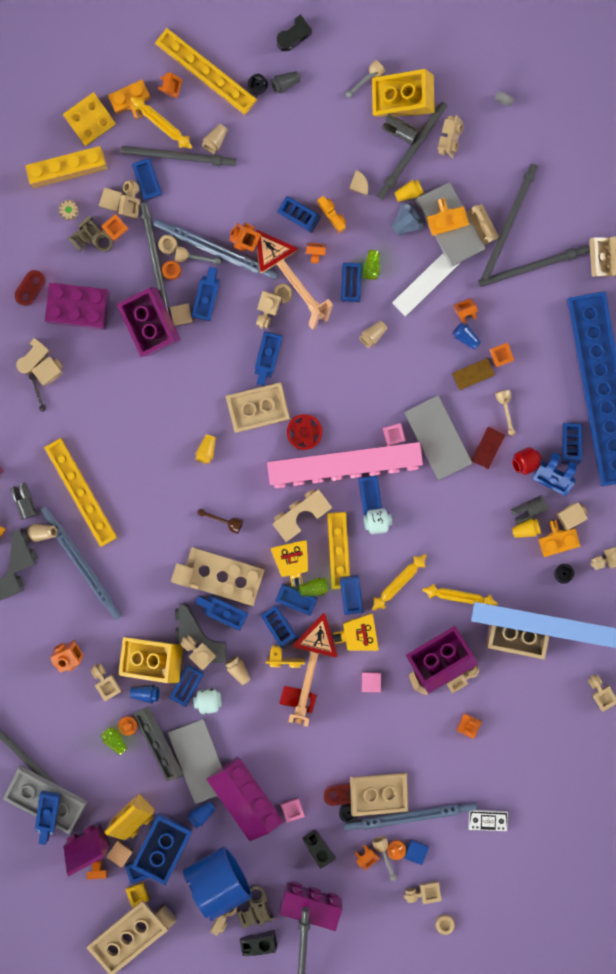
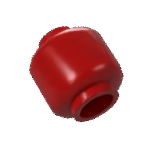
[512,447,542,475]

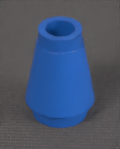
[452,322,481,350]
[130,685,160,704]
[187,801,216,829]

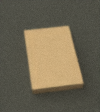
[226,382,290,433]
[350,772,408,816]

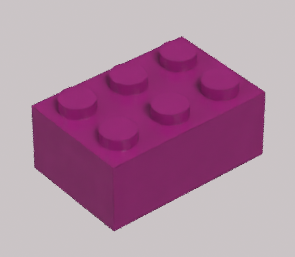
[45,282,110,330]
[117,288,181,357]
[406,626,478,694]
[280,881,342,931]

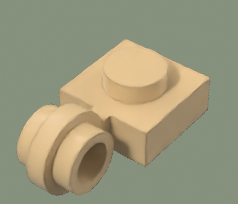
[118,180,140,219]
[256,291,282,329]
[590,546,616,570]
[180,635,216,670]
[90,663,122,701]
[446,665,479,694]
[587,674,616,712]
[404,880,442,904]
[209,907,237,936]

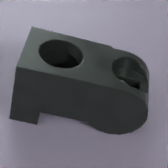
[277,14,312,52]
[302,829,336,869]
[239,930,278,956]

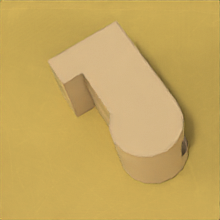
[16,338,51,375]

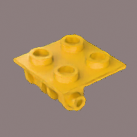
[63,92,116,146]
[266,644,305,668]

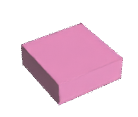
[382,423,406,446]
[362,672,381,692]
[280,797,305,823]

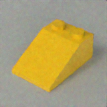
[372,69,435,116]
[118,637,183,683]
[104,793,155,840]

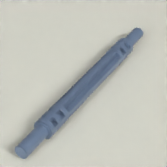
[153,219,279,280]
[40,506,122,620]
[344,802,477,831]

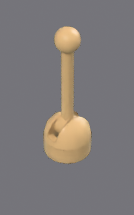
[495,389,515,436]

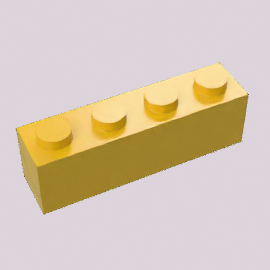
[25,146,108,188]

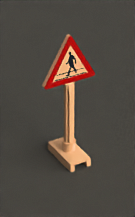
[256,230,333,330]
[288,613,338,727]

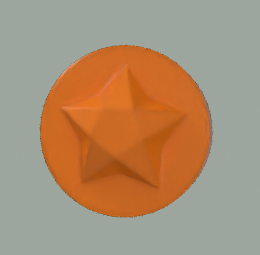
[118,716,138,736]
[387,839,406,860]

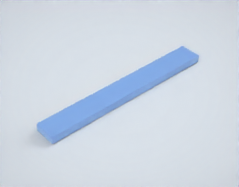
[471,602,616,648]

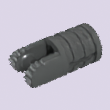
[382,114,419,145]
[10,482,38,520]
[510,495,548,525]

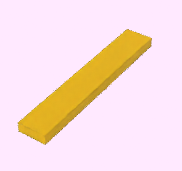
[155,28,257,115]
[44,438,118,547]

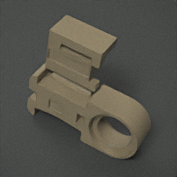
[68,216,113,252]
[237,885,274,929]

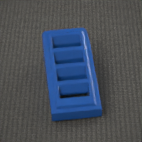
[277,196,321,233]
[561,423,582,464]
[260,605,298,648]

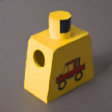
[271,540,308,586]
[333,612,379,651]

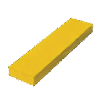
[327,512,350,589]

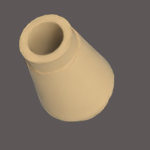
[202,124,228,154]
[359,320,388,348]
[27,523,57,542]
[225,656,251,685]

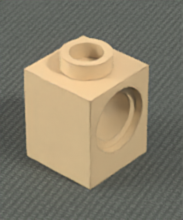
[31,356,64,387]
[555,502,588,530]

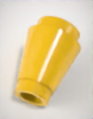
[394,179,424,203]
[195,434,216,464]
[512,518,541,538]

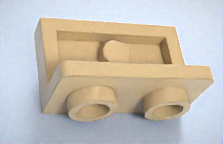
[589,236,616,277]

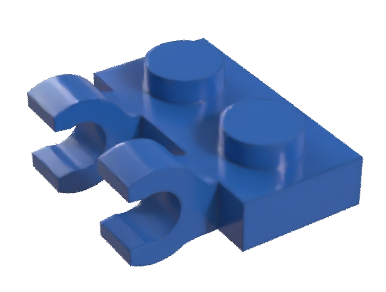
[532,452,578,496]

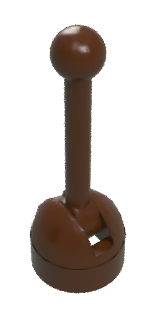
[197,509,243,534]

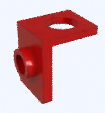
[279,686,317,714]

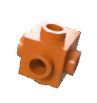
[229,222,261,252]
[50,640,84,673]

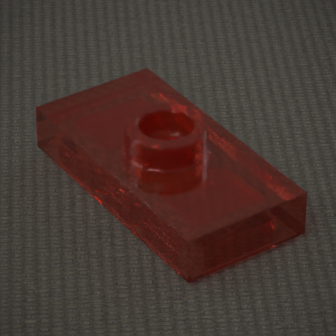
[471,426,505,469]

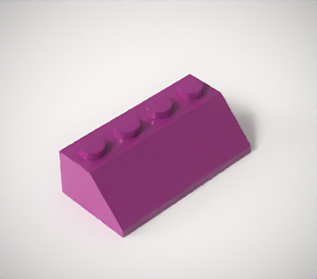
[206,756,284,842]

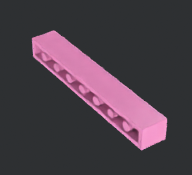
[267,442,423,488]

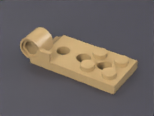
[171,547,265,606]
[86,900,177,974]

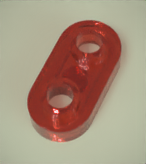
[14,270,46,306]
[323,783,351,806]

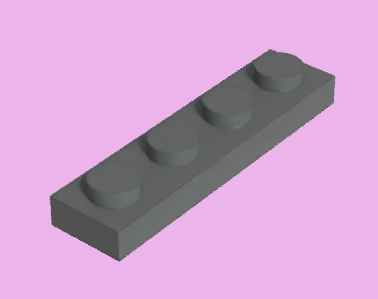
[133,706,183,782]

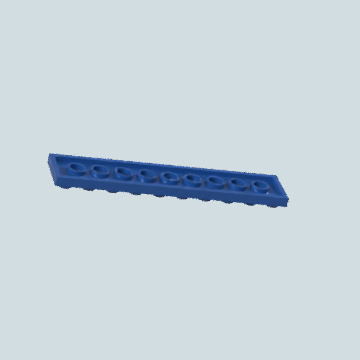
[567,291,616,487]

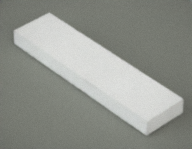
[392,253,460,317]

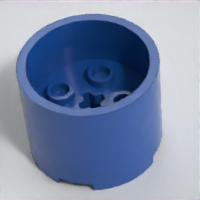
[183,846,252,921]

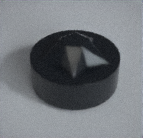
[248,74,268,95]
[554,564,575,584]
[339,803,358,823]

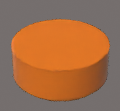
[162,260,181,280]

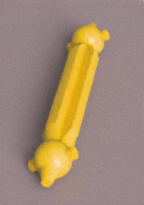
[131,97,192,149]
[372,554,427,611]
[422,584,498,605]

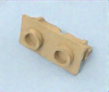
[437,115,464,158]
[466,204,499,246]

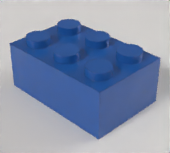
[131,812,193,886]

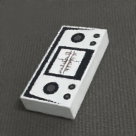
[468,810,508,831]

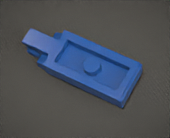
[191,267,220,322]
[255,331,283,386]
[195,595,249,631]
[35,790,61,845]

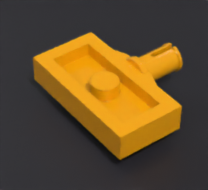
[108,79,151,120]
[317,195,347,234]
[426,198,470,236]
[538,519,581,557]

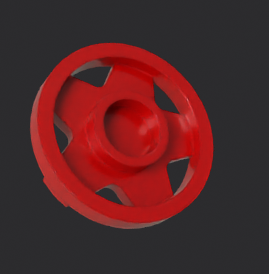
[287,414,322,450]

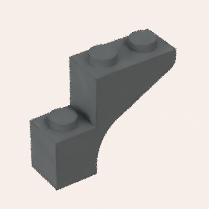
[0,529,38,601]
[175,604,226,663]

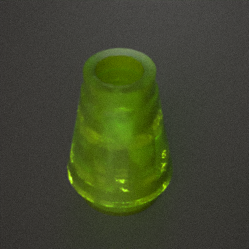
[362,250,381,280]
[299,577,328,597]
[100,726,127,755]

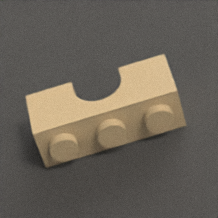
[272,489,332,542]

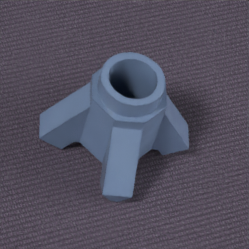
[391,203,425,236]

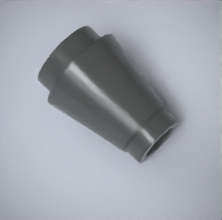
[271,71,301,94]

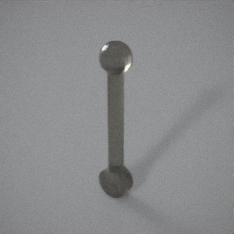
[29,373,46,412]

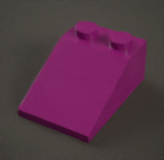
[63,824,111,877]

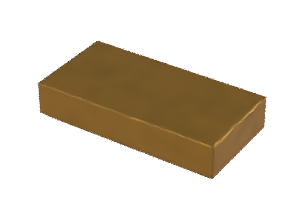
[452,358,495,391]

